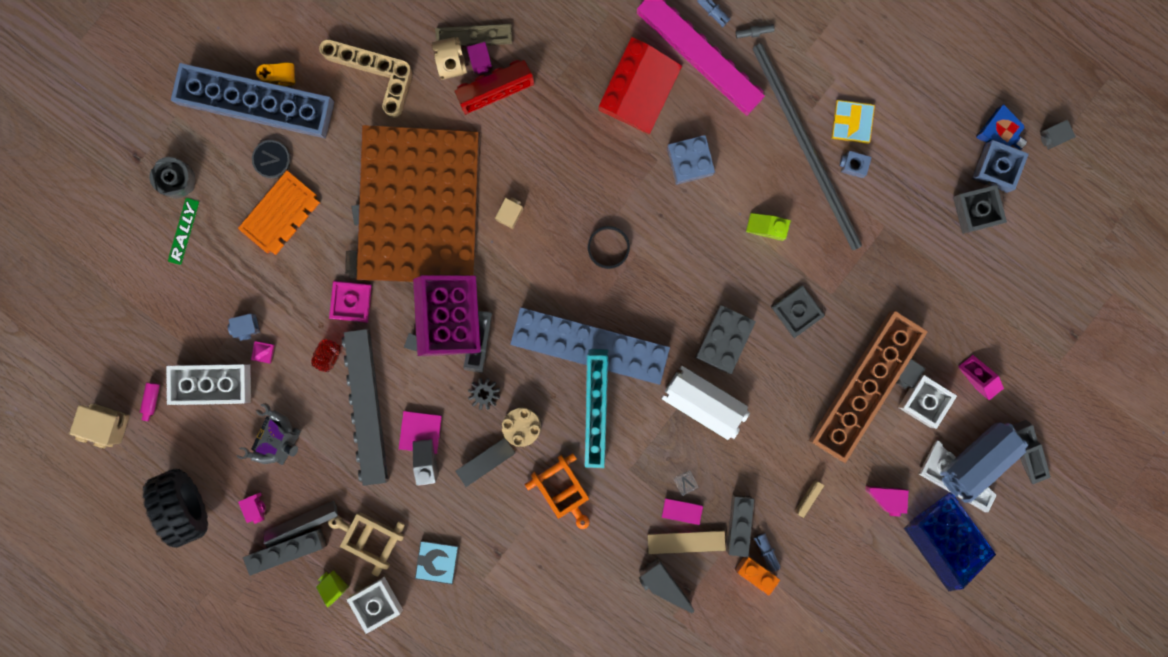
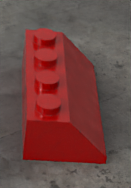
[454,60,534,115]

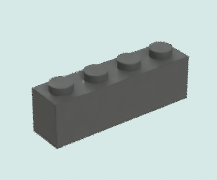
[243,528,327,576]

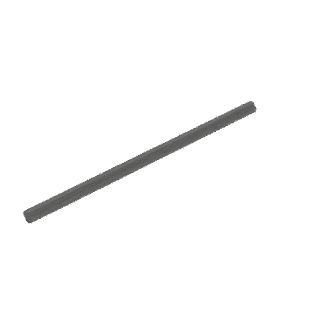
[753,43,862,250]

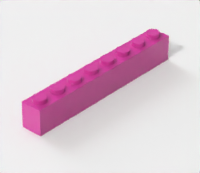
[637,0,765,116]

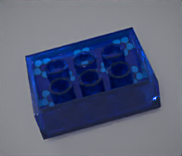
[904,492,996,592]

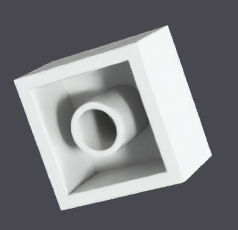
[898,375,957,429]
[347,577,403,634]

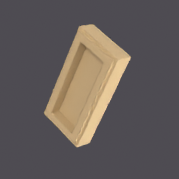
[795,480,824,518]

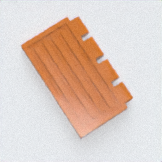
[238,170,320,255]

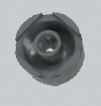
[150,157,195,199]

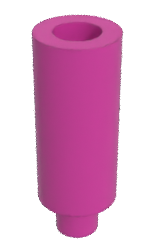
[140,382,160,421]

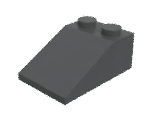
[639,557,694,614]

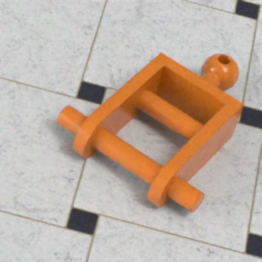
[524,453,590,529]

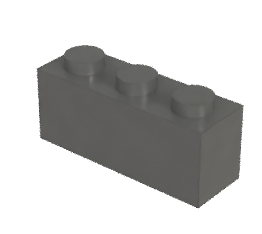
[726,495,754,557]

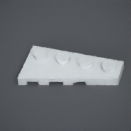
[919,440,996,512]

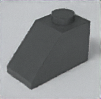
[413,439,439,485]

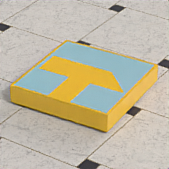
[831,100,875,144]

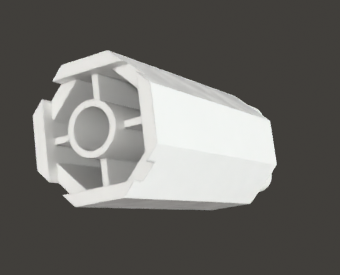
[661,366,750,440]

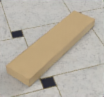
[648,530,726,554]

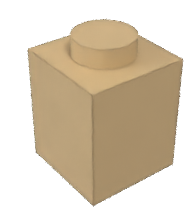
[495,197,523,229]

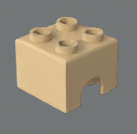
[70,404,130,448]

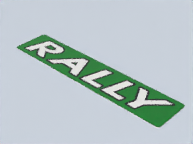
[168,198,199,265]

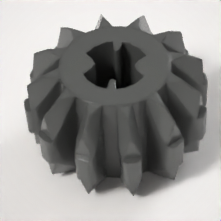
[468,378,500,410]

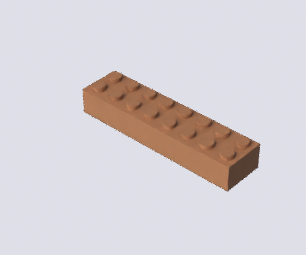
[809,311,928,463]

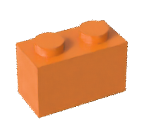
[735,556,780,596]

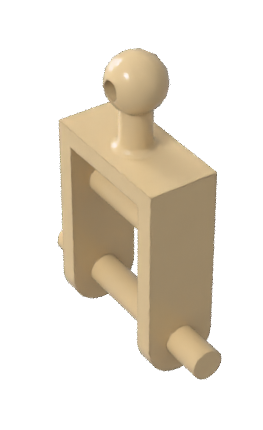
[328,512,405,577]

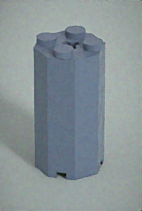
[940,422,1028,503]

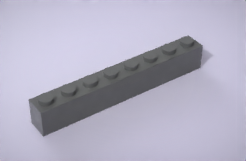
[342,329,389,486]

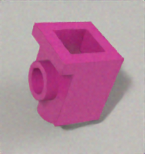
[238,492,266,524]

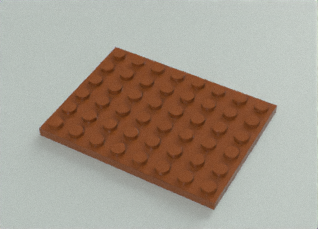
[357,125,478,282]

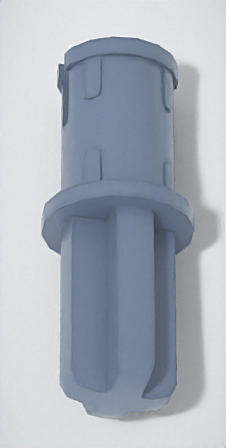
[697,0,731,28]
[754,533,780,572]

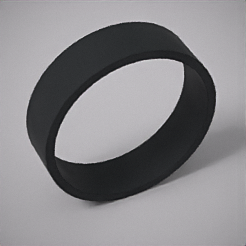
[588,226,630,269]

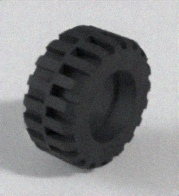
[142,468,208,548]

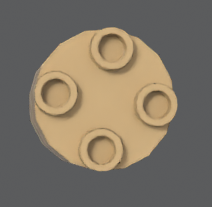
[432,37,467,80]
[502,407,541,447]

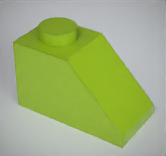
[746,213,791,241]
[316,570,349,607]

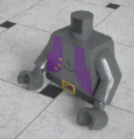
[236,403,298,464]

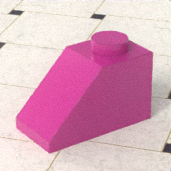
[958,355,1004,400]
[865,486,909,517]

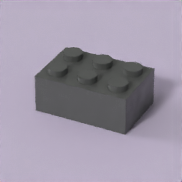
[694,305,756,374]

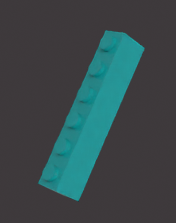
[585,349,609,468]

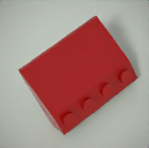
[598,37,682,135]

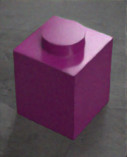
[467,42,492,74]

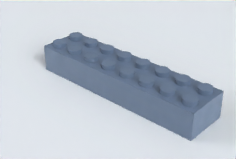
[171,63,334,139]
[510,307,670,385]

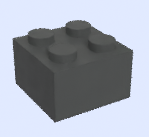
[953,185,1007,234]

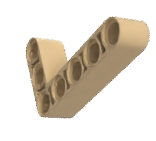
[319,40,413,118]

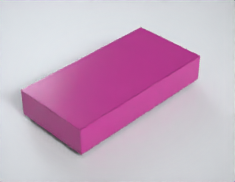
[661,498,703,525]

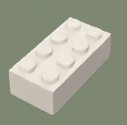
[167,365,251,405]

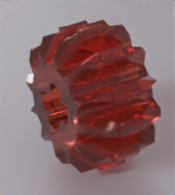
[311,339,341,373]

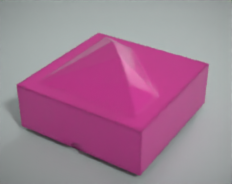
[251,341,275,364]

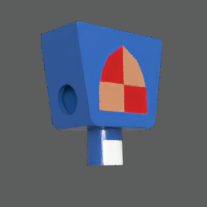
[976,105,1027,150]

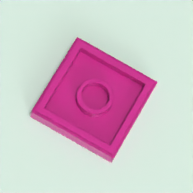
[329,281,372,323]
[399,411,442,454]

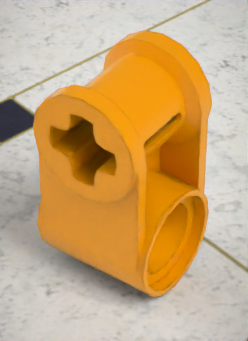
[256,63,295,86]

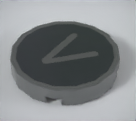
[252,140,291,179]

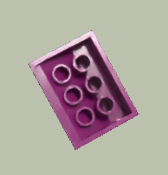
[413,276,481,356]

